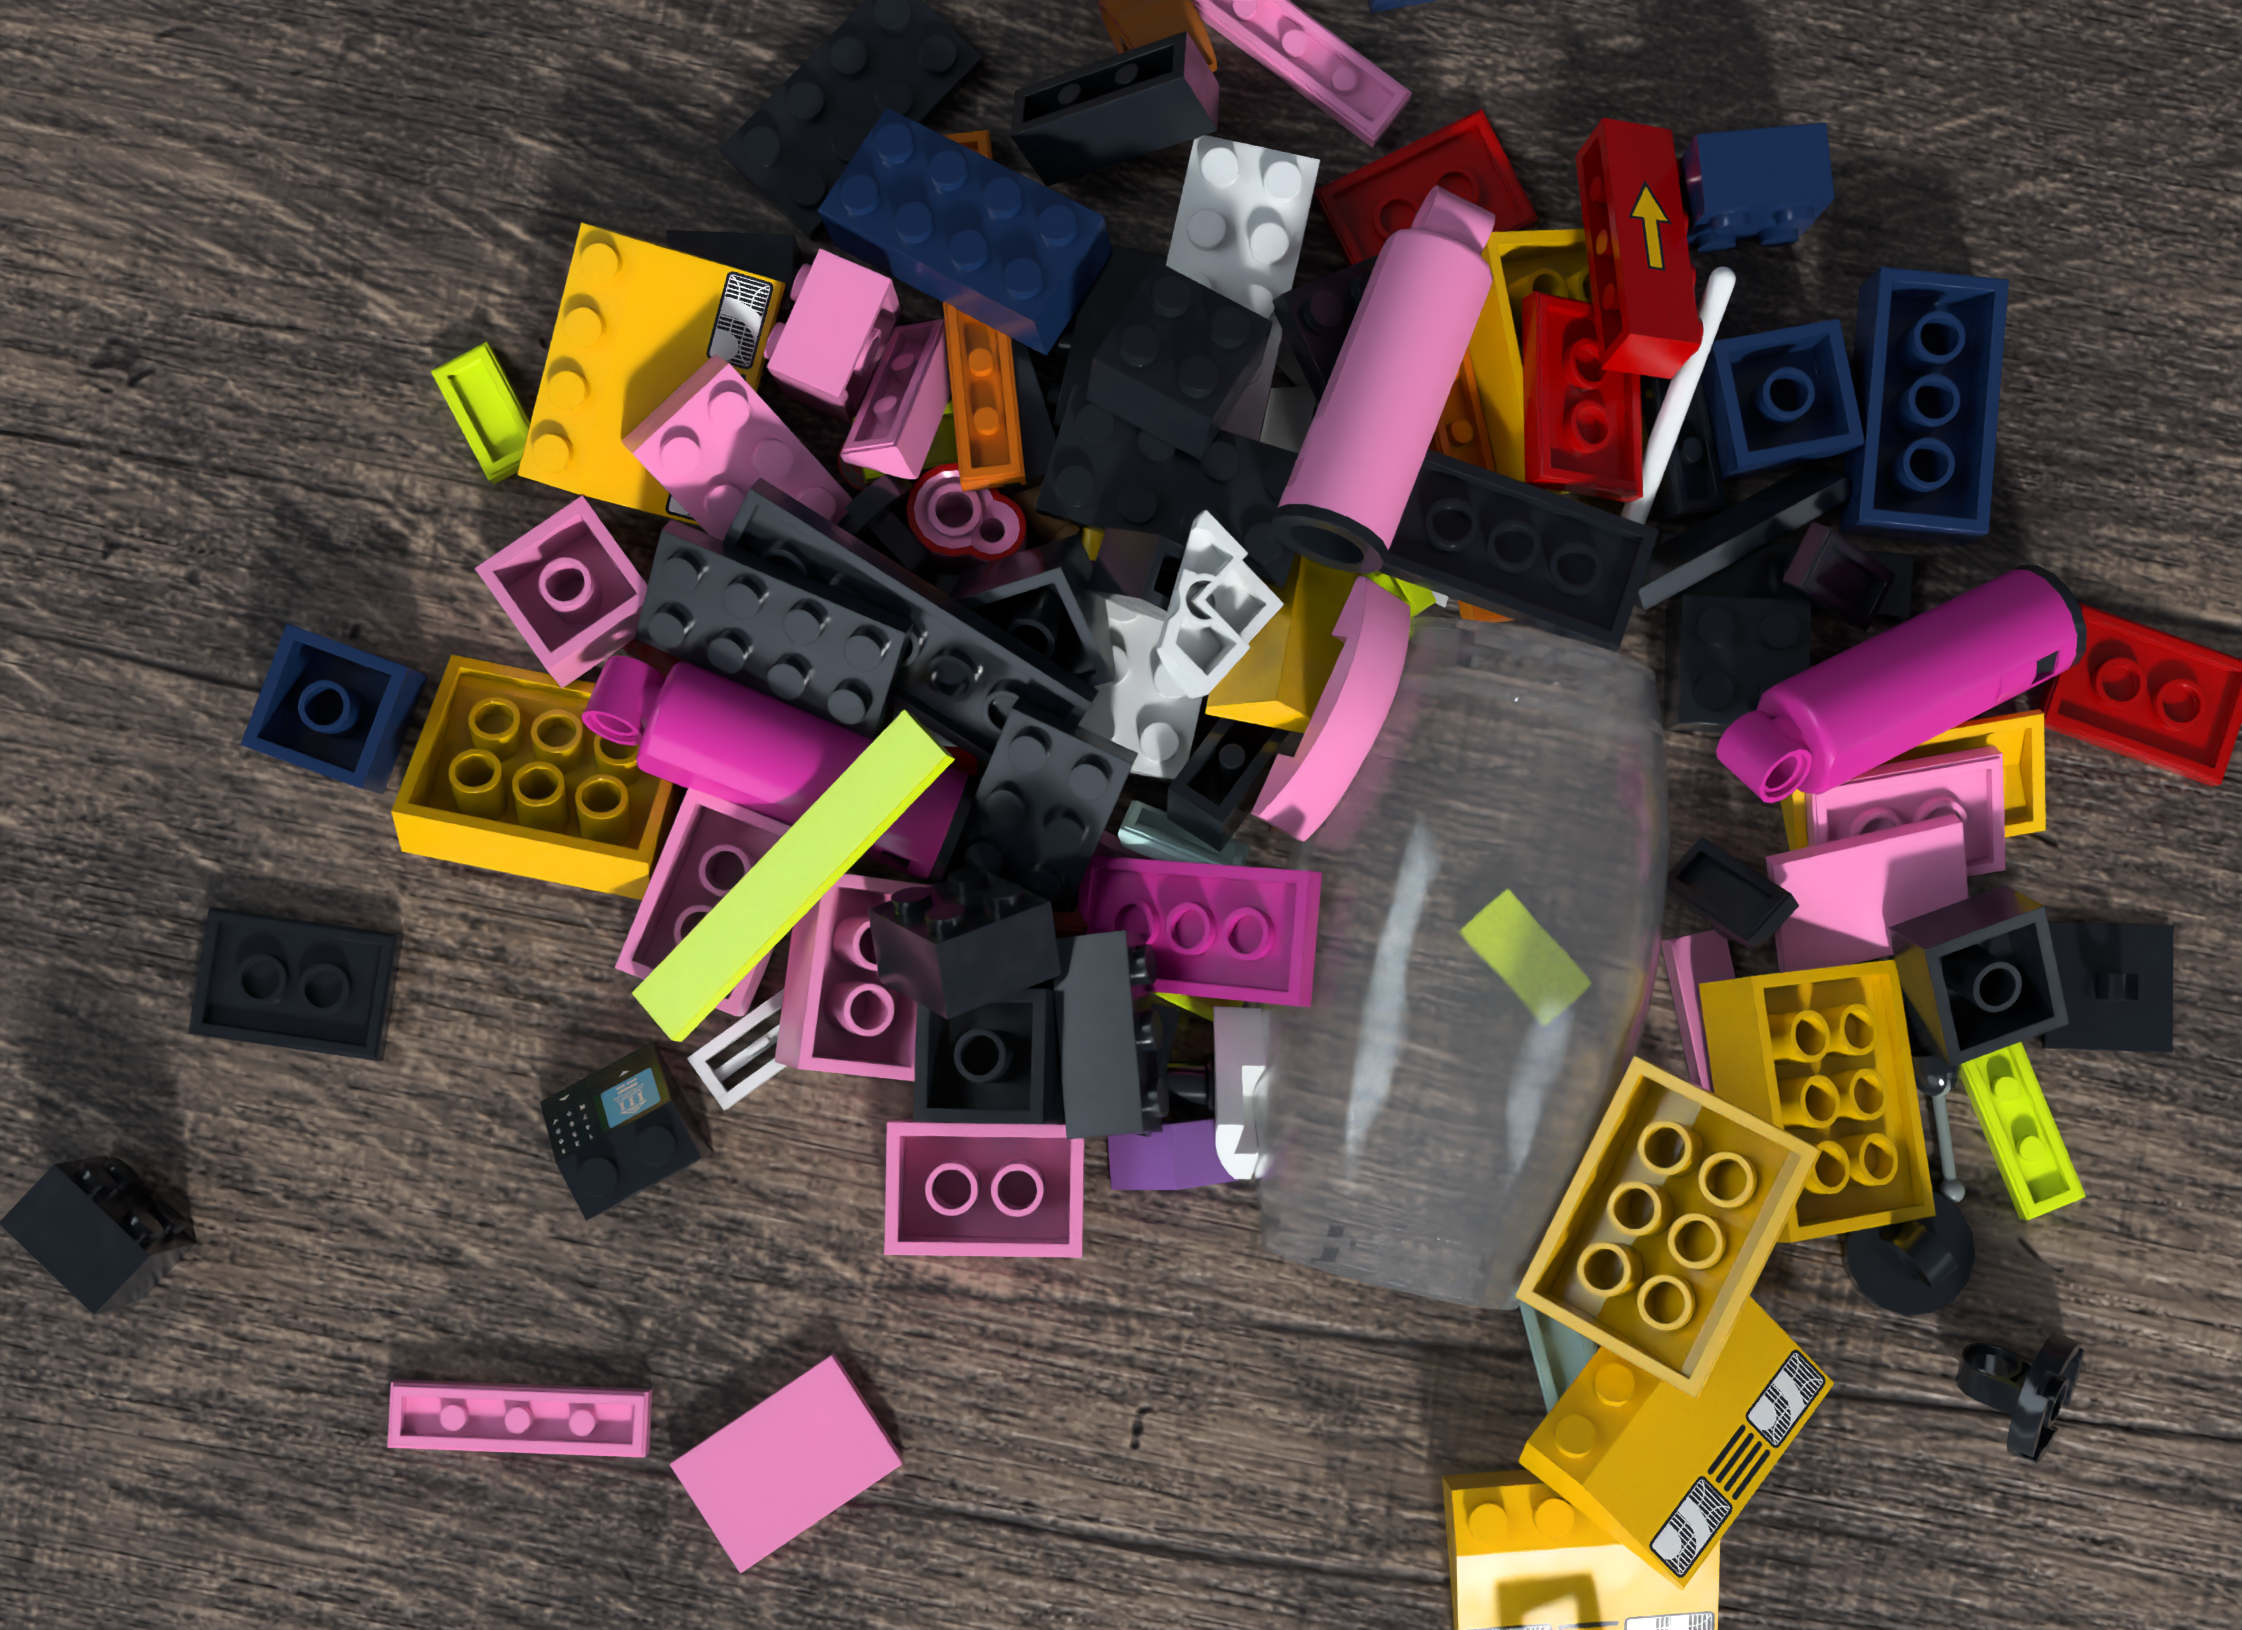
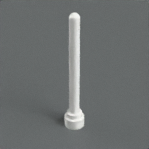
[1621,267,1736,525]

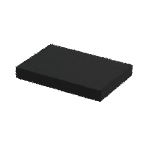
[188,907,404,1061]

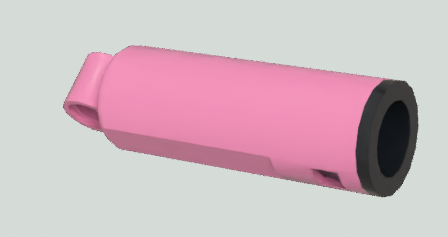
[1270,185,1496,574]

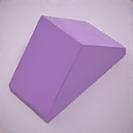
[1108,1117,1239,1190]

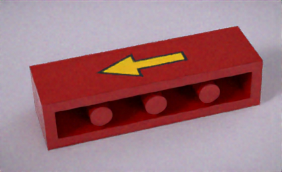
[1575,118,1704,379]

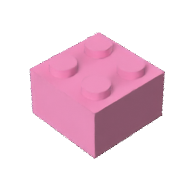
[764,249,902,425]
[475,495,648,688]

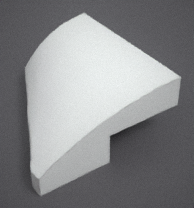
[1156,510,1284,699]
[1213,1006,1268,1179]

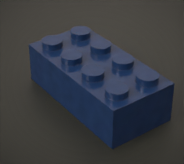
[818,107,1113,356]
[1838,267,2009,546]

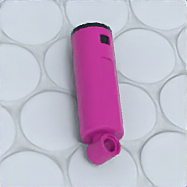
[1716,565,2087,803]
[581,655,980,884]

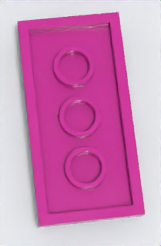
[1077,856,1322,1007]

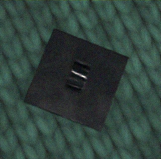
[2042,921,2174,1053]

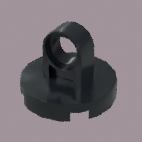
[837,474,934,581]
[1841,1191,1975,1316]
[1955,1332,2084,1464]

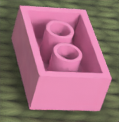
[621,354,853,541]
[615,788,791,1016]
[774,874,932,1081]
[884,1118,1085,1258]

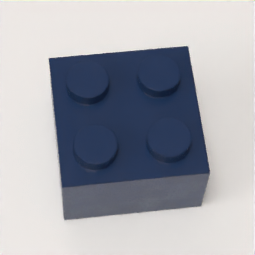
[1679,122,1835,253]
[1701,318,1865,481]
[240,624,428,794]

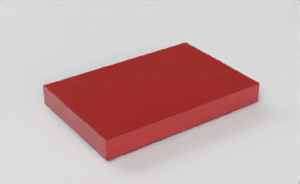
[1313,109,1538,266]
[1522,291,1643,503]
[2038,603,2242,786]

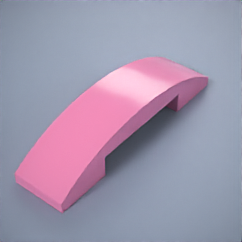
[1251,576,1410,842]

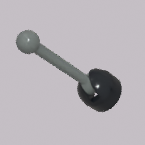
[1911,1049,1965,1204]

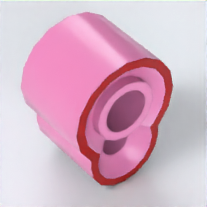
[906,463,1027,574]

